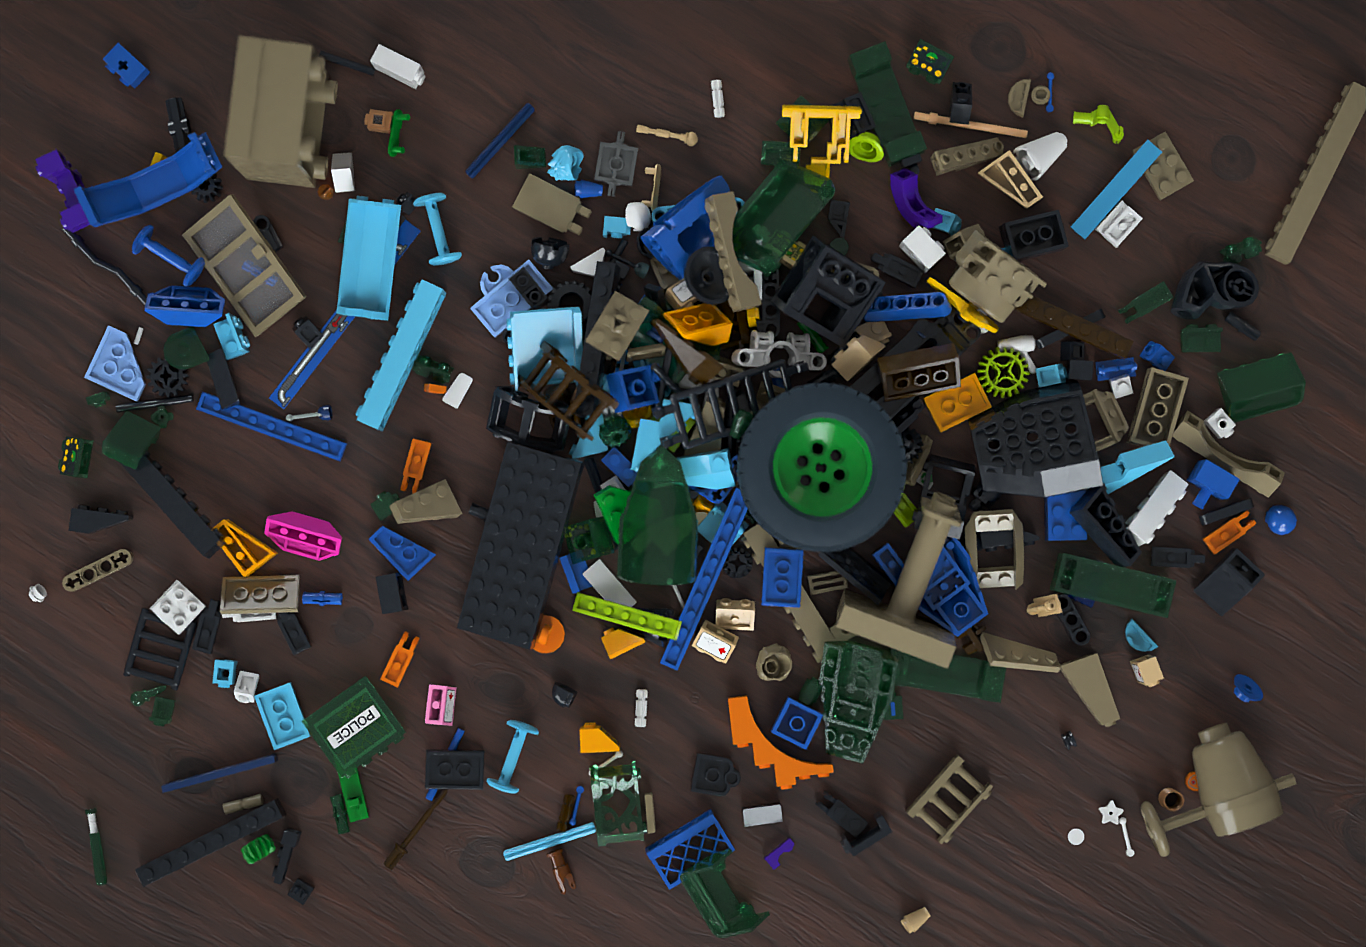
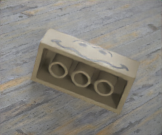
[1126,367,1189,447]

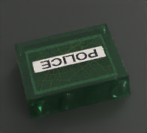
[302,676,406,779]

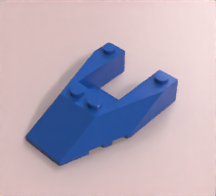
[871,537,988,637]

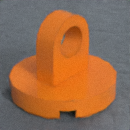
[533,615,565,653]

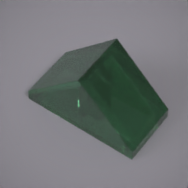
[514,145,546,169]

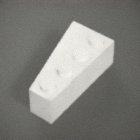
[1125,470,1189,546]

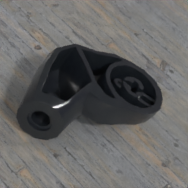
[1170,261,1259,320]

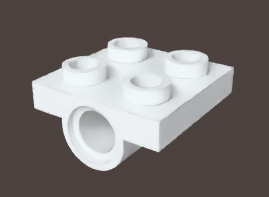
[150,580,206,635]

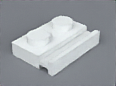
[1096,201,1143,248]

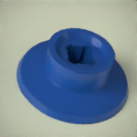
[1234,674,1263,702]

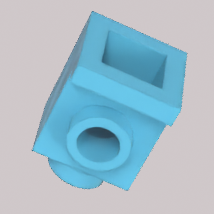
[603,216,631,238]
[213,659,238,688]

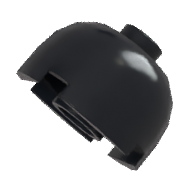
[531,237,570,269]

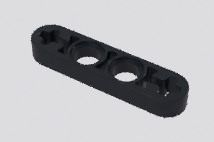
[1035,308,1105,349]

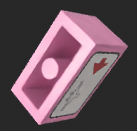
[425,684,457,726]

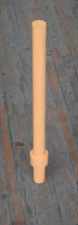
[913,112,1028,138]

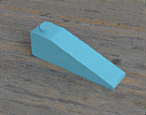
[653,448,736,490]

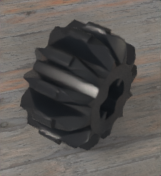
[191,173,224,203]

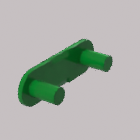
[388,109,410,157]

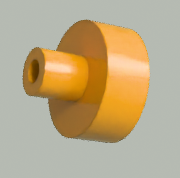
[694,494,714,513]

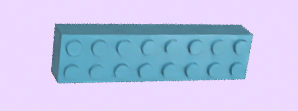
[356,280,447,432]

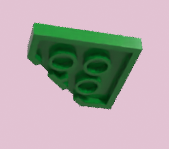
[593,485,666,544]

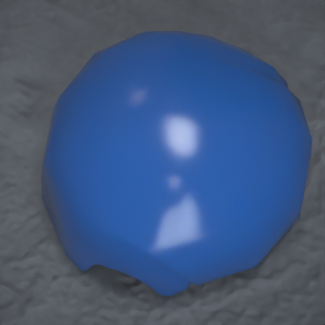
[1265,504,1297,535]

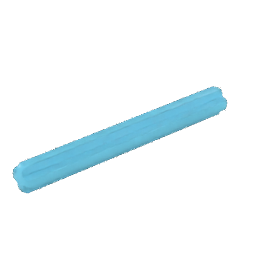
[503,822,596,861]

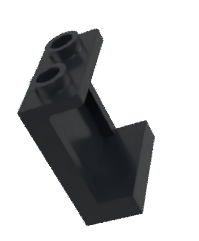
[840,811,892,857]

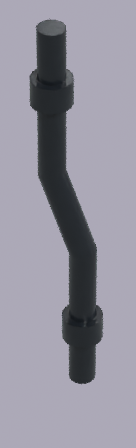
[62,227,147,306]

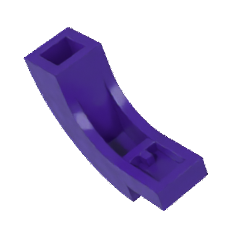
[890,168,943,229]

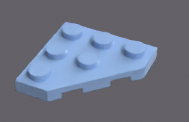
[84,325,146,402]

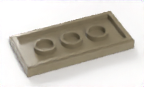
[220,575,300,614]

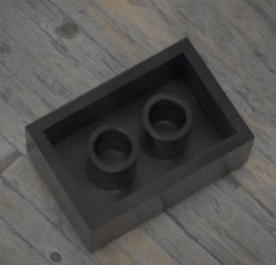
[999,209,1069,261]

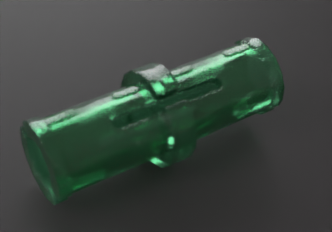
[330,794,350,835]

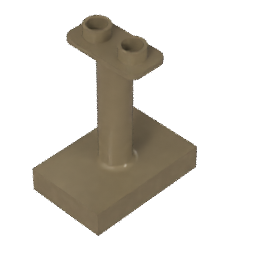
[836,492,962,668]

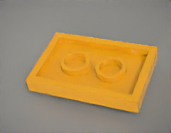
[923,373,992,433]

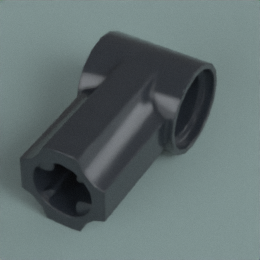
[253,215,284,252]

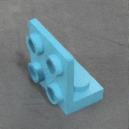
[213,313,250,360]

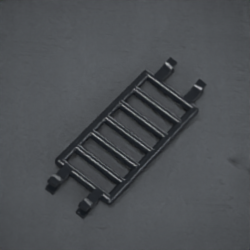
[651,359,809,449]

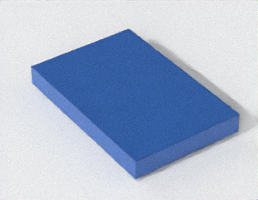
[761,547,804,608]

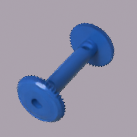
[132,225,205,287]

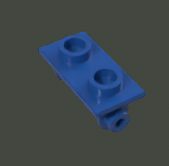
[1095,357,1137,381]

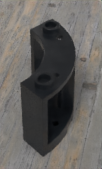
[486,386,570,453]
[912,454,976,539]

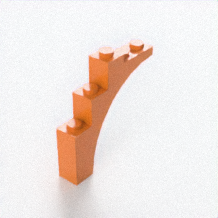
[728,695,834,789]

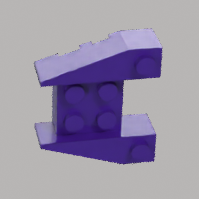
[35,149,90,233]

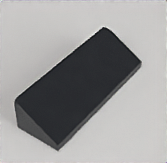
[205,348,241,410]

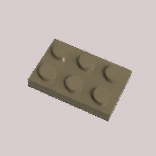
[1131,131,1194,201]

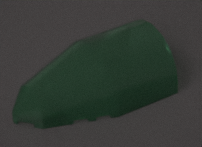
[617,446,698,585]

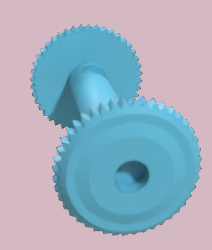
[413,193,462,266]
[487,720,539,794]

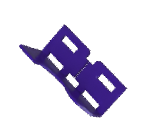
[764,837,794,870]

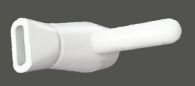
[997,335,1036,374]

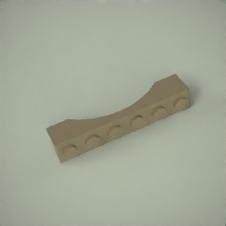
[705,191,762,312]
[1172,410,1285,498]

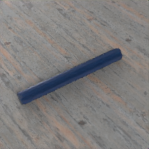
[465,103,535,178]

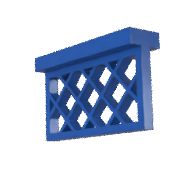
[645,809,735,890]

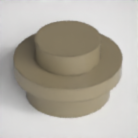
[1031,85,1050,105]

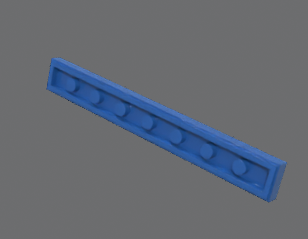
[196,391,347,462]

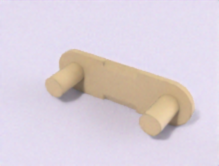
[641,164,661,211]

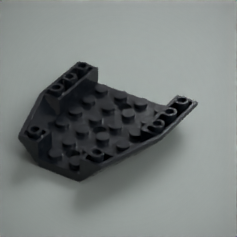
[968,380,1103,498]

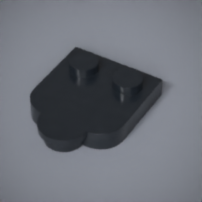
[690,753,741,796]

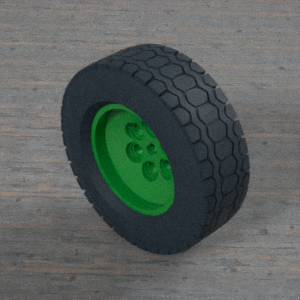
[737,383,907,552]

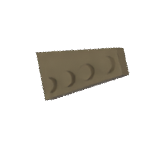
[980,632,1061,673]

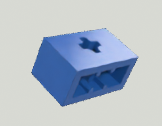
[103,43,150,88]

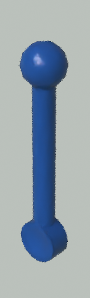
[1046,72,1054,112]
[569,786,584,826]

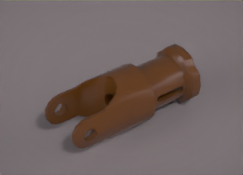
[546,848,576,895]

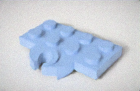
[470,259,553,338]

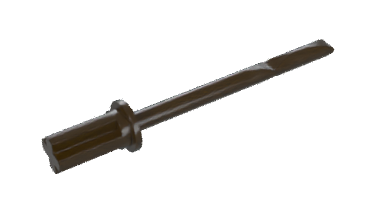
[383,789,448,870]

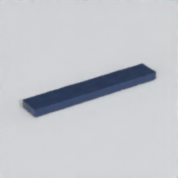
[161,754,279,793]

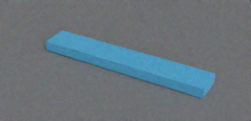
[1070,140,1162,240]

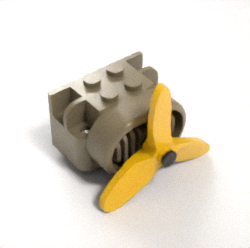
[927,230,1047,333]

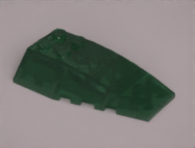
[819,641,899,764]

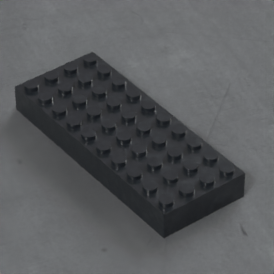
[457,442,585,650]

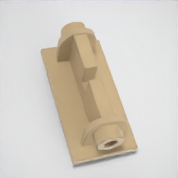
[1027,594,1063,617]

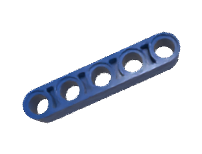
[863,292,952,322]

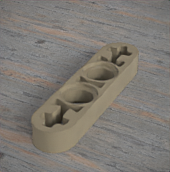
[62,549,134,592]

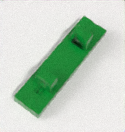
[333,754,370,822]

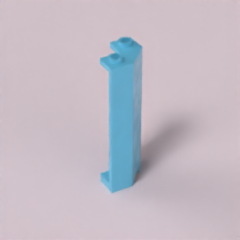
[336,196,401,320]

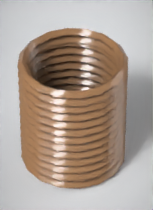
[1158,788,1184,811]

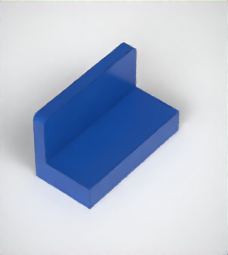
[560,550,592,593]

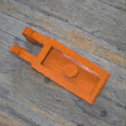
[401,438,432,494]
[1202,510,1256,555]
[380,631,420,688]

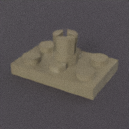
[585,291,649,361]

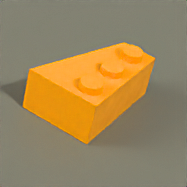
[213,519,278,577]

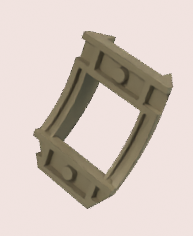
[1065,389,1129,452]
[964,509,1024,590]

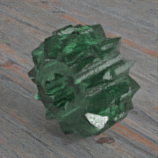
[598,415,632,448]

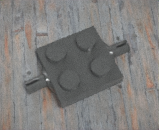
[594,131,638,197]

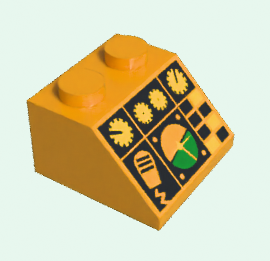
[580,722,621,753]

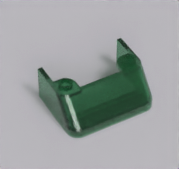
[680,849,770,938]

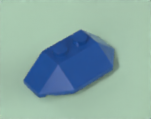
[145,285,225,327]

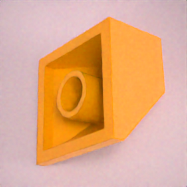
[601,627,646,659]

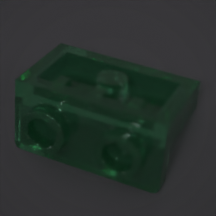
[1181,324,1223,353]

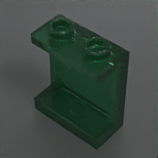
[102,410,161,469]

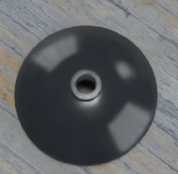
[684,246,729,305]

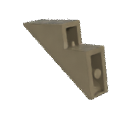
[930,137,1004,176]

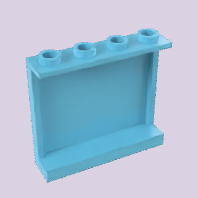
[506,307,583,391]

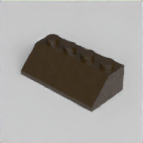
[877,343,961,402]

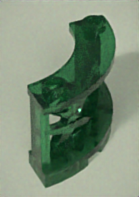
[589,761,647,847]

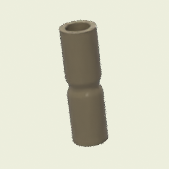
[223,794,264,814]

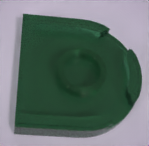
[164,326,209,369]

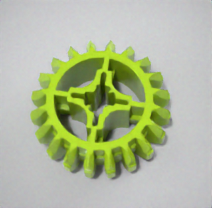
[977,347,1030,398]

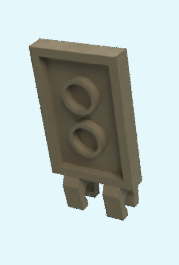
[512,173,592,236]

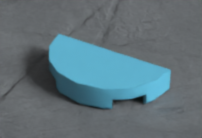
[1125,618,1158,652]

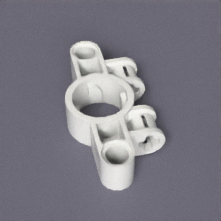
[731,330,827,378]

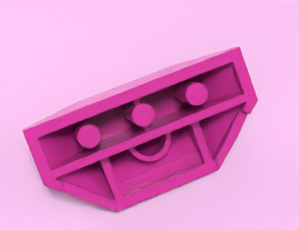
[264,511,342,561]

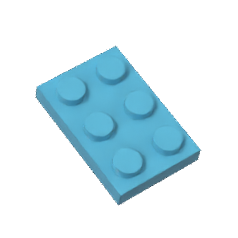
[254,682,311,750]

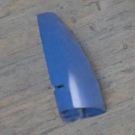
[641,175,730,280]

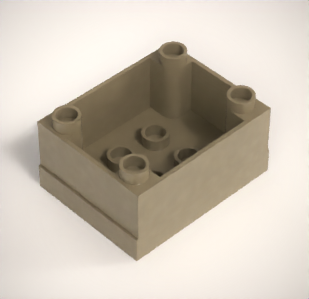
[224,36,338,188]

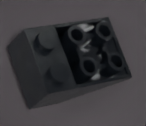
[1193,548,1265,617]

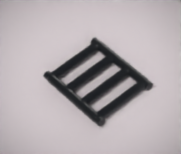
[123,608,197,690]

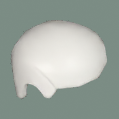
[626,202,651,232]

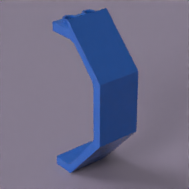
[73,132,222,227]

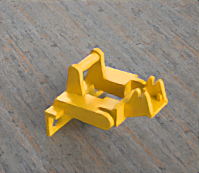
[782,105,862,185]

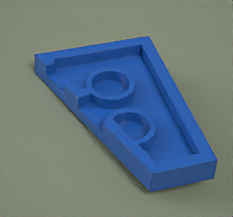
[369,526,437,581]

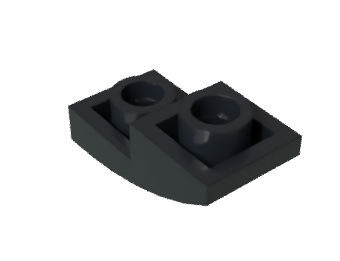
[508,267,548,310]

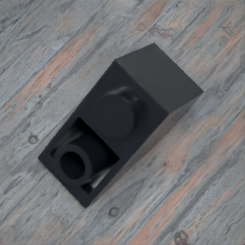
[949,82,972,125]

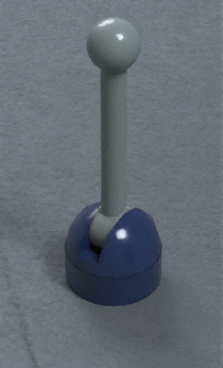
[286,405,333,422]

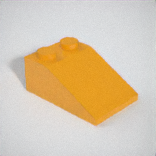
[663,303,733,346]

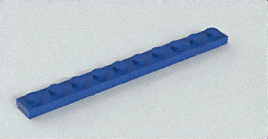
[660,487,748,671]

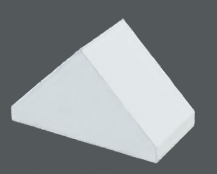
[331,153,355,192]
[570,248,605,278]

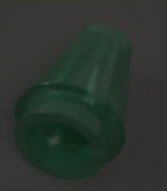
[729,409,753,439]

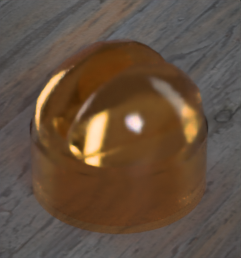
[318,184,334,200]

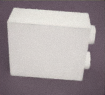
[370,44,425,89]

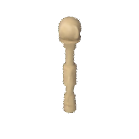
[636,125,698,146]

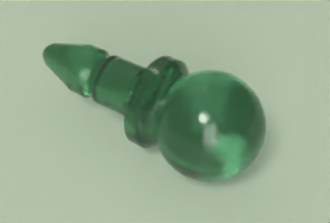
[130,686,166,706]

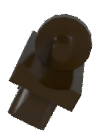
[955,623,987,655]

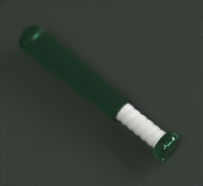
[85,808,108,886]

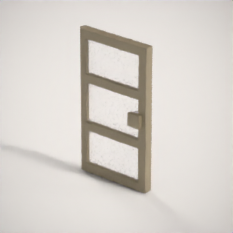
[182,194,307,337]

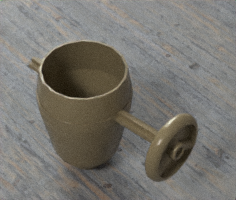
[1141,722,1297,857]

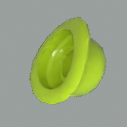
[849,132,884,162]

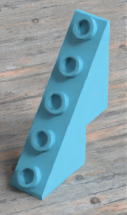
[569,374,622,459]
[631,399,700,472]
[1087,440,1175,494]

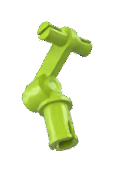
[1073,105,1124,144]

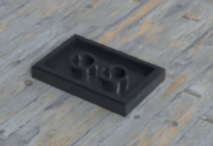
[425,749,484,790]

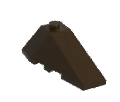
[651,319,724,385]

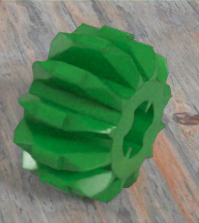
[241,834,276,864]

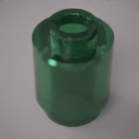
[798,677,824,707]

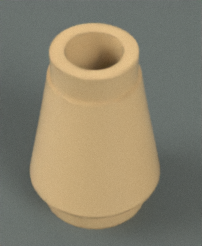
[901,907,931,934]

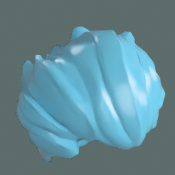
[547,145,584,181]

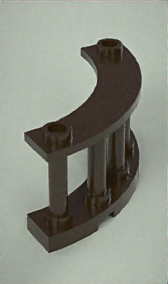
[518,340,619,441]

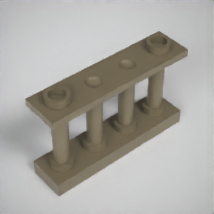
[906,754,993,844]

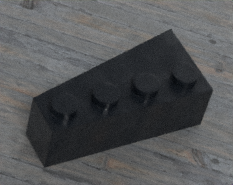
[1069,483,1142,568]

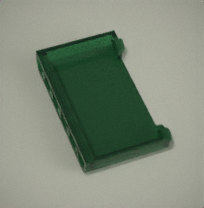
[732,158,835,274]

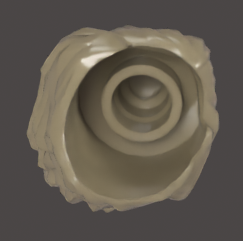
[756,643,792,681]

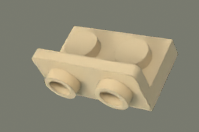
[855,321,892,344]
[715,598,755,631]

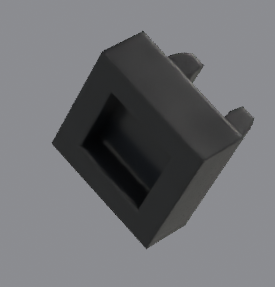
[900,153,922,174]
[287,878,315,905]

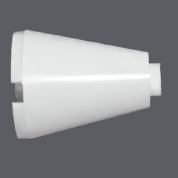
[1013,132,1067,181]

